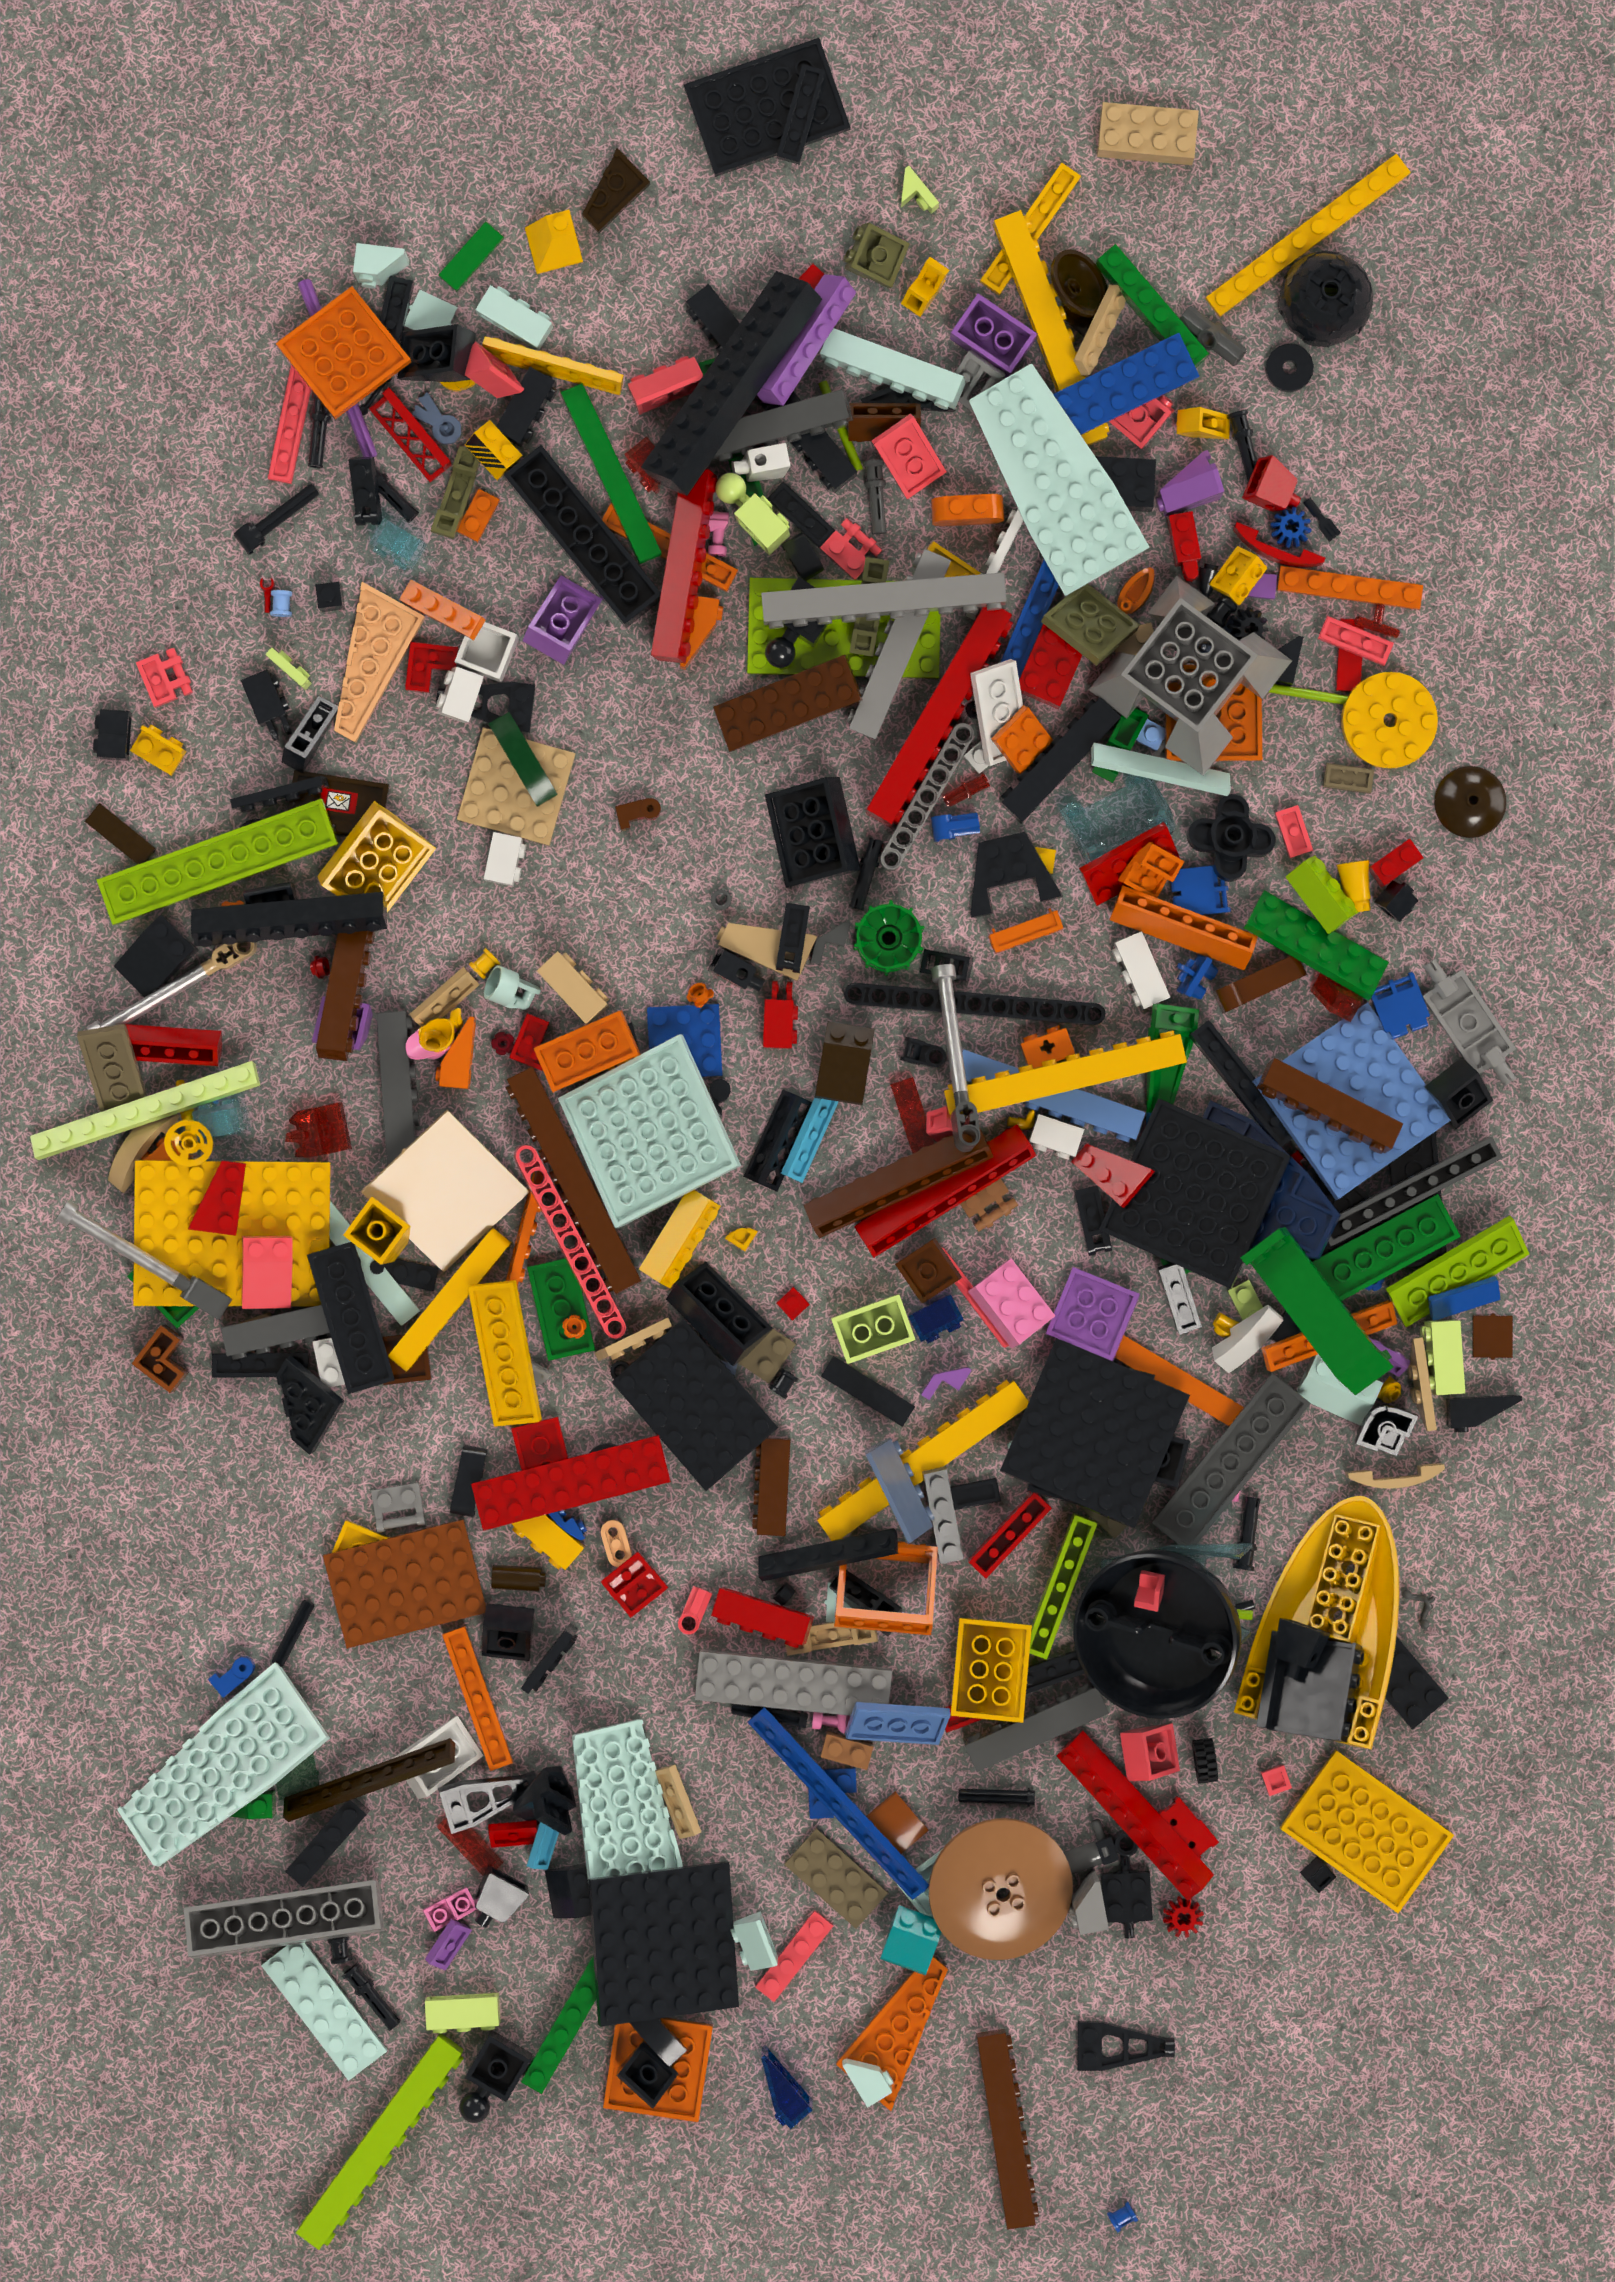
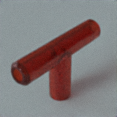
[1354,604,1400,638]

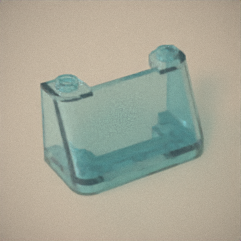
[1059,774,1175,864]

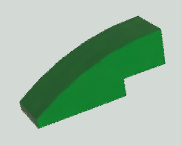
[1092,708,1149,783]

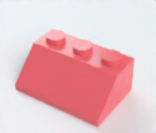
[628,356,703,415]

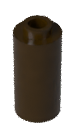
[491,1565,546,1592]

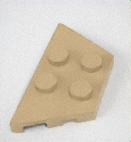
[1407,1337,1437,1431]

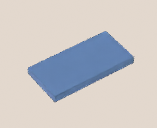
[845,1702,951,1745]

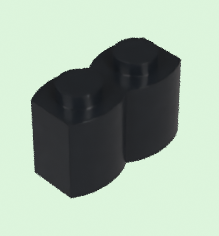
[93,709,132,761]

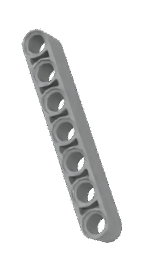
[880,723,974,871]

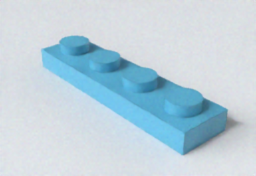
[781,1098,838,1183]

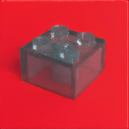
[192,1098,252,1141]

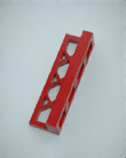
[369,388,452,483]

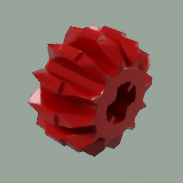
[1163,1896,1204,1938]

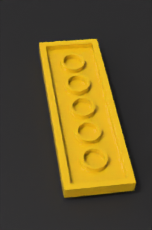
[468,1280,542,1427]

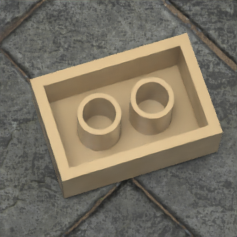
[537,951,610,1025]

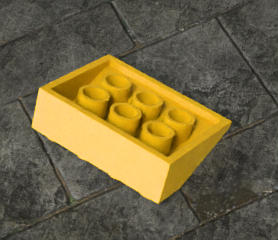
[317,801,436,913]
[951,1618,1032,1723]

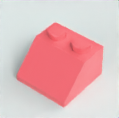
[1120,1723,1180,1781]

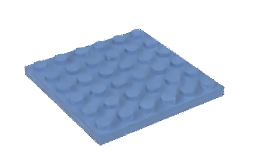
[1253,1002,1451,1200]

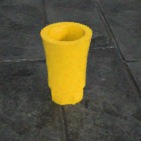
[1336,860,1371,912]

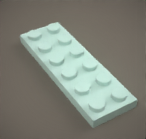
[261,1943,387,2081]

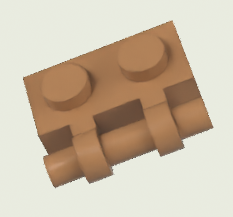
[960,1178,1018,1232]

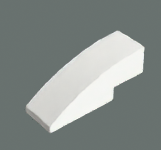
[1212,1305,1283,1373]

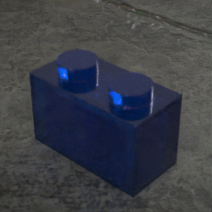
[908,1294,964,1344]

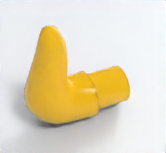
[1007,1109,1035,1130]

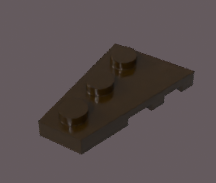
[582,148,650,234]

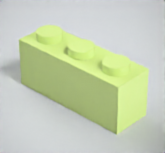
[425,1993,501,2033]

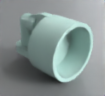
[484,965,542,1010]

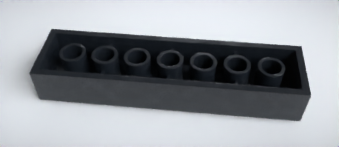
[504,445,661,628]

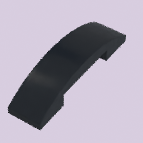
[630,2018,688,2067]

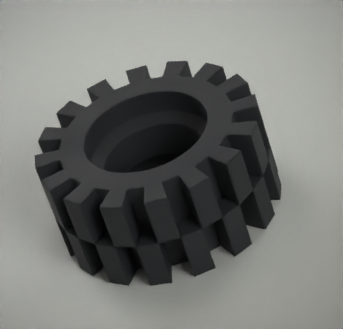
[1192,1738,1218,1784]

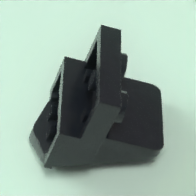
[513,1766,576,1836]

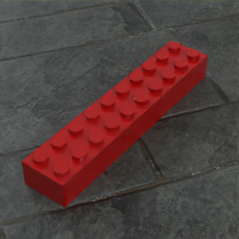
[866,607,1013,828]

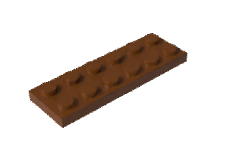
[713,655,863,752]

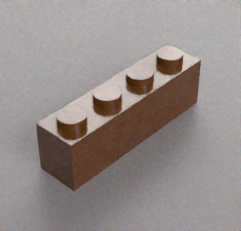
[752,1437,791,1536]

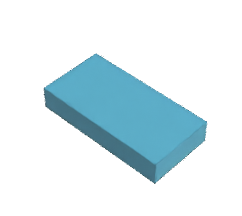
[527,1822,559,1870]

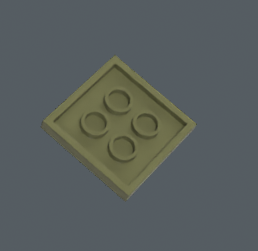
[1041,584,1140,666]

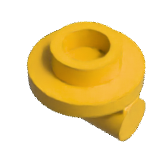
[1213,1312,1239,1338]
[1377,1376,1401,1403]

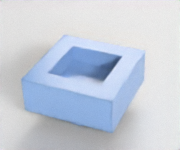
[1136,719,1165,751]

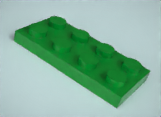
[527,1259,596,1361]

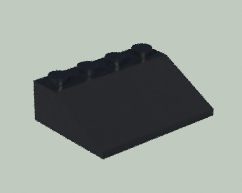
[765,777,861,888]

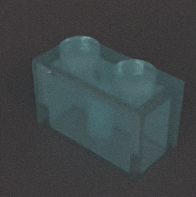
[369,518,427,571]

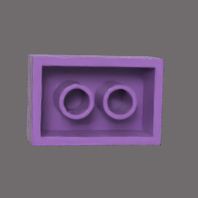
[950,294,1037,378]

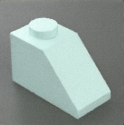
[842,2058,894,2108]

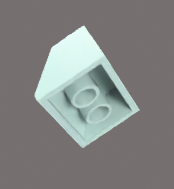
[1296,1354,1383,1425]

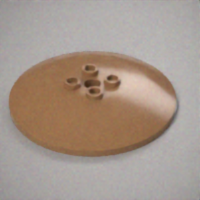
[928,1818,1073,1960]

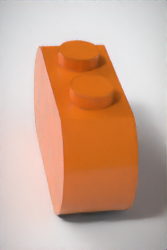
[931,494,1004,527]

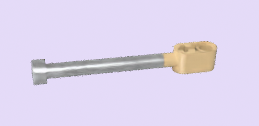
[87,942,257,1030]

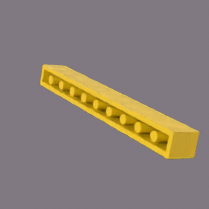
[992,210,1110,446]
[944,1030,1187,1119]
[817,1379,1029,1541]

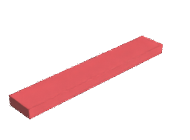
[268,365,311,484]

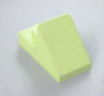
[901,166,939,214]

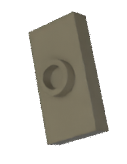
[1323,763,1374,794]

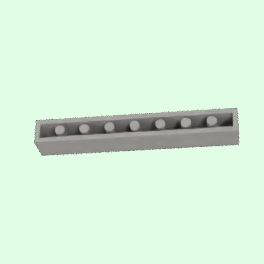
[847,549,951,740]

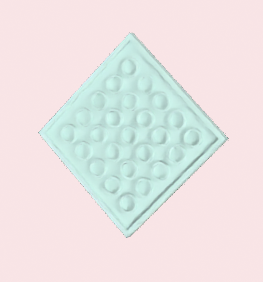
[558,1034,741,1228]

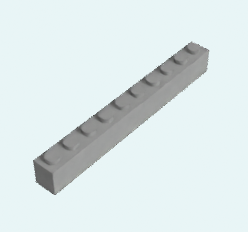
[761,572,1007,629]

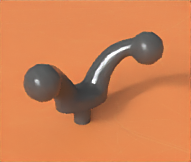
[1402,1590,1435,1629]

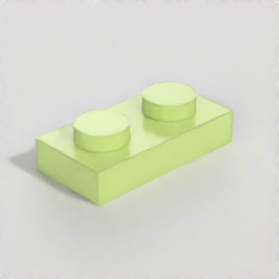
[1227,1280,1263,1321]

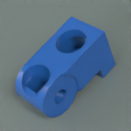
[208,1656,255,1698]

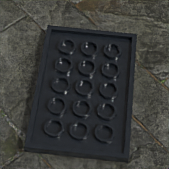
[683,38,851,177]
[612,1318,779,1491]

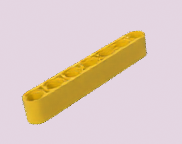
[388,1228,512,1372]

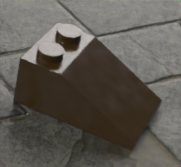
[815,1021,875,1105]

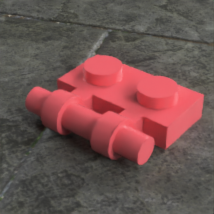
[820,518,882,580]
[136,648,193,708]

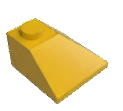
[525,210,583,274]

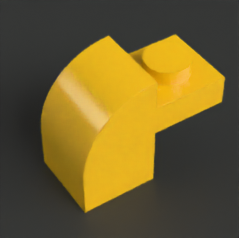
[901,257,950,317]

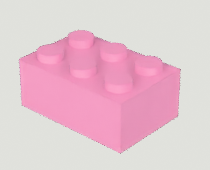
[968,1258,1055,1349]

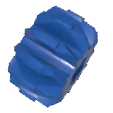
[1270,507,1312,549]

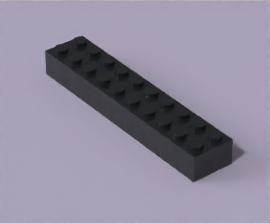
[641,271,822,496]

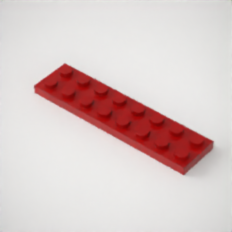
[471,1435,671,1531]

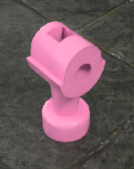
[707,511,729,557]
[812,1712,850,1733]

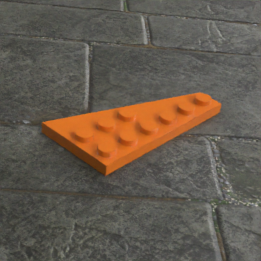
[836,1955,948,2111]

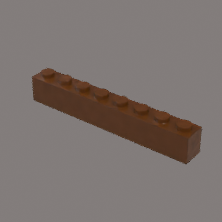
[803,1126,994,1239]
[976,2029,1039,2230]

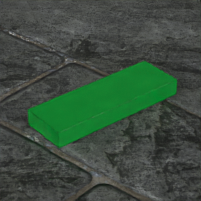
[438,221,504,292]

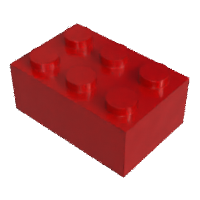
[1019,624,1082,710]

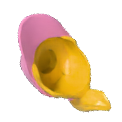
[405,1008,463,1060]

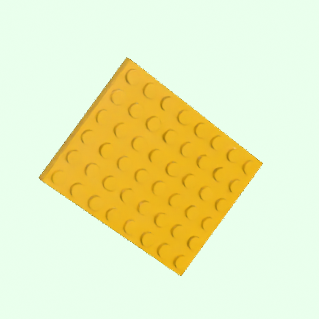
[133,1160,330,1307]

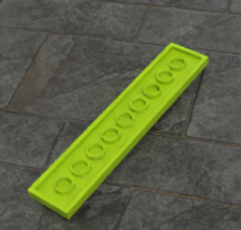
[97,799,339,925]

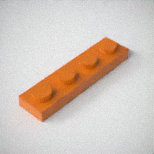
[399,580,486,641]

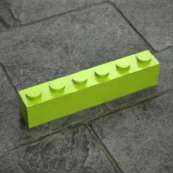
[1030,1513,1098,1660]

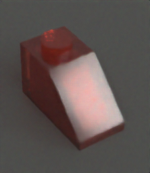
[1310,973,1363,1022]

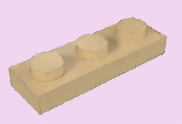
[410,967,480,1027]
[655,1765,701,1839]

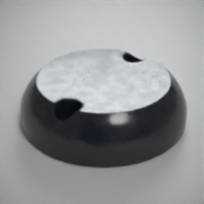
[1073,1549,1242,1719]

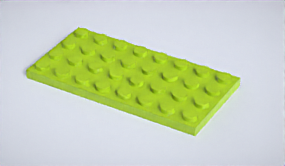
[747,578,941,679]

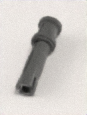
[863,460,887,535]

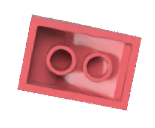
[242,1236,292,1309]

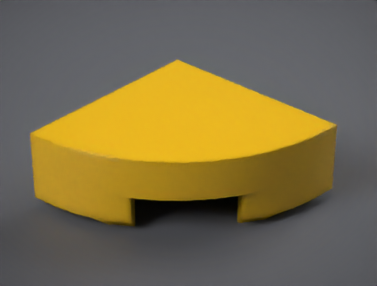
[725,1228,758,1251]

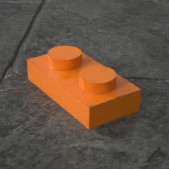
[457,489,500,543]

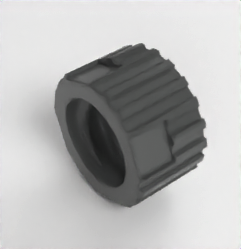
[711,889,732,911]

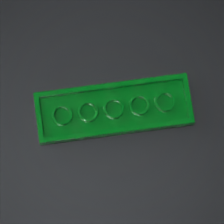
[1244,890,1389,1001]
[1311,1194,1461,1301]

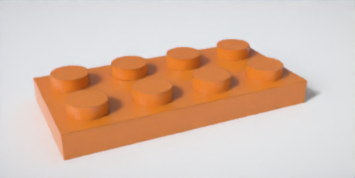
[534,1010,641,1092]

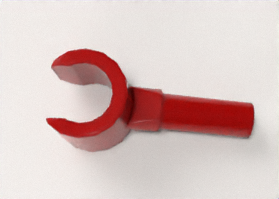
[260,578,275,613]

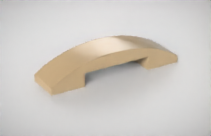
[108,1113,181,1193]
[1345,1463,1445,1489]
[784,1622,878,1656]

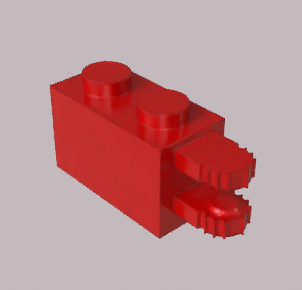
[1167,511,1201,583]
[763,981,798,1049]

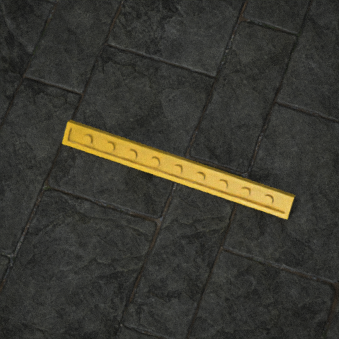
[1205,153,1411,318]

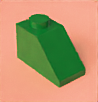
[230,1790,276,1819]

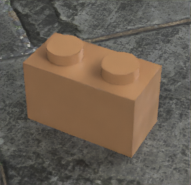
[821,1731,874,1770]

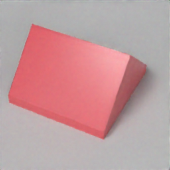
[465,342,524,398]

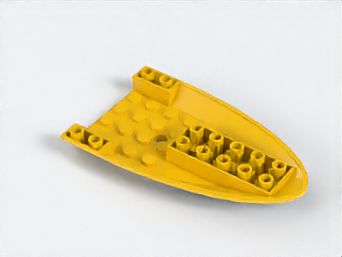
[1234,1496,1399,1750]

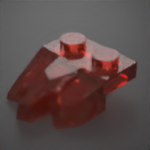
[285,1102,352,1158]

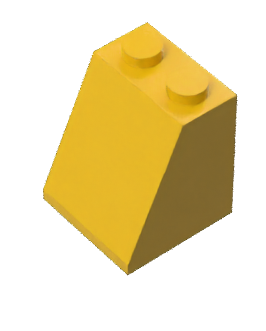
[343,1196,411,1265]

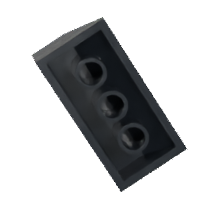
[666,1262,773,1366]

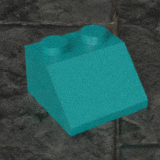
[880,1905,941,1975]

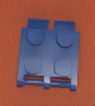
[1170,865,1231,915]
[1370,972,1430,1039]

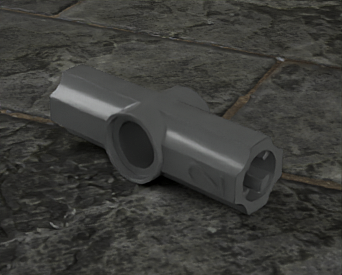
[1180,306,1247,366]

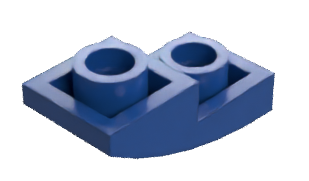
[549,1510,587,1540]

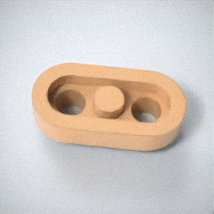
[601,1519,632,1567]

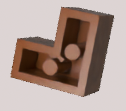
[131,1324,189,1393]

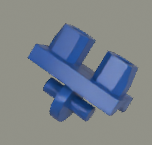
[1176,954,1218,1000]

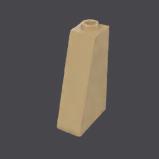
[716,923,817,981]

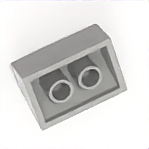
[1068,1869,1109,1935]

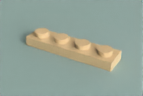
[1073,285,1126,376]

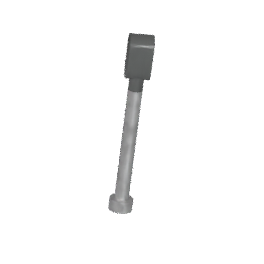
[931,964,981,1152]
[56,1200,232,1320]

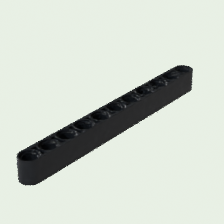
[844,983,1106,1026]

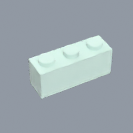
[475,285,553,351]

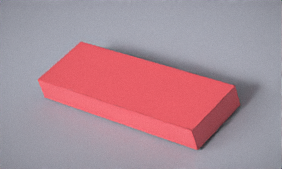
[1317,616,1394,666]

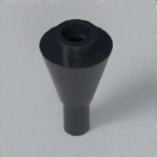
[1199,563,1219,599]

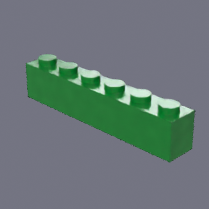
[1096,244,1209,368]
[521,1955,596,2094]

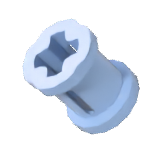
[270,590,293,617]

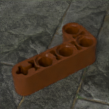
[1213,956,1308,1014]

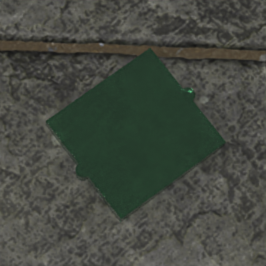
[276,1753,319,1800]

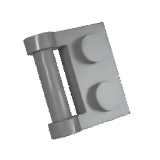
[955,350,1006,412]
[371,1482,426,1533]

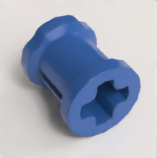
[1107,2202,1139,2233]

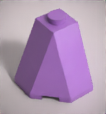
[1155,450,1224,517]

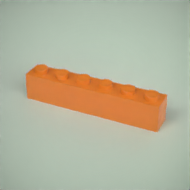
[1109,886,1258,970]

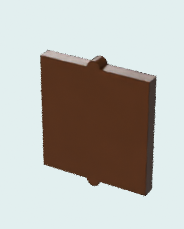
[1473,1313,1513,1360]

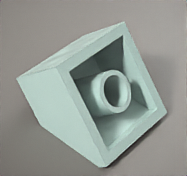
[353,243,409,289]
[731,1911,778,1971]

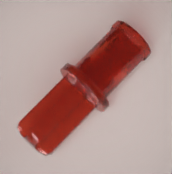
[943,773,990,807]

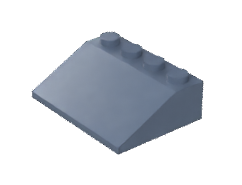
[864,1438,935,1543]

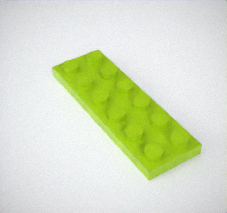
[1386,1215,1530,1327]

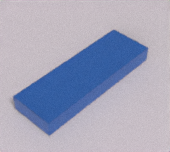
[1428,1276,1501,1321]

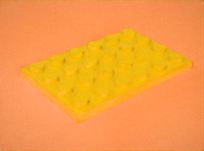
[1279,1749,1454,1914]

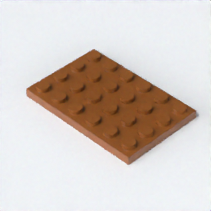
[323,1518,486,1649]

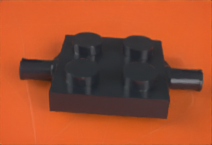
[1101,1855,1153,1939]

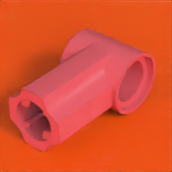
[678,1586,712,1635]

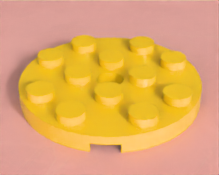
[1341,672,1438,769]

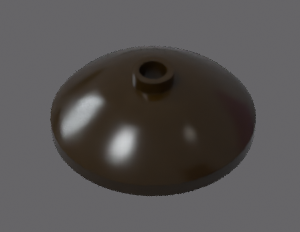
[1051,249,1108,317]
[1434,766,1506,838]

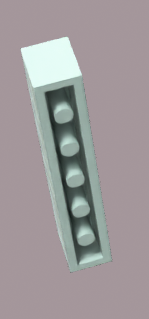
[820,328,966,410]

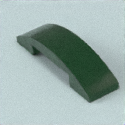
[489,712,558,807]

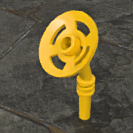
[164,1080,213,1167]

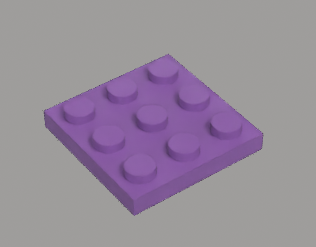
[1045,1267,1140,1361]

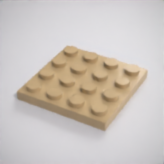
[457,727,576,846]

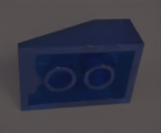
[761,2045,813,2129]

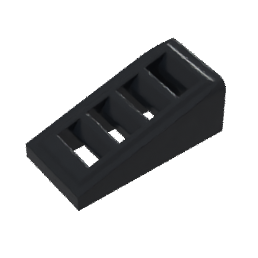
[920,949,974,982]

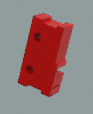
[1158,1796,1219,1858]

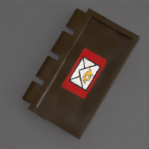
[288,770,390,836]

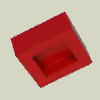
[776,1287,810,1321]

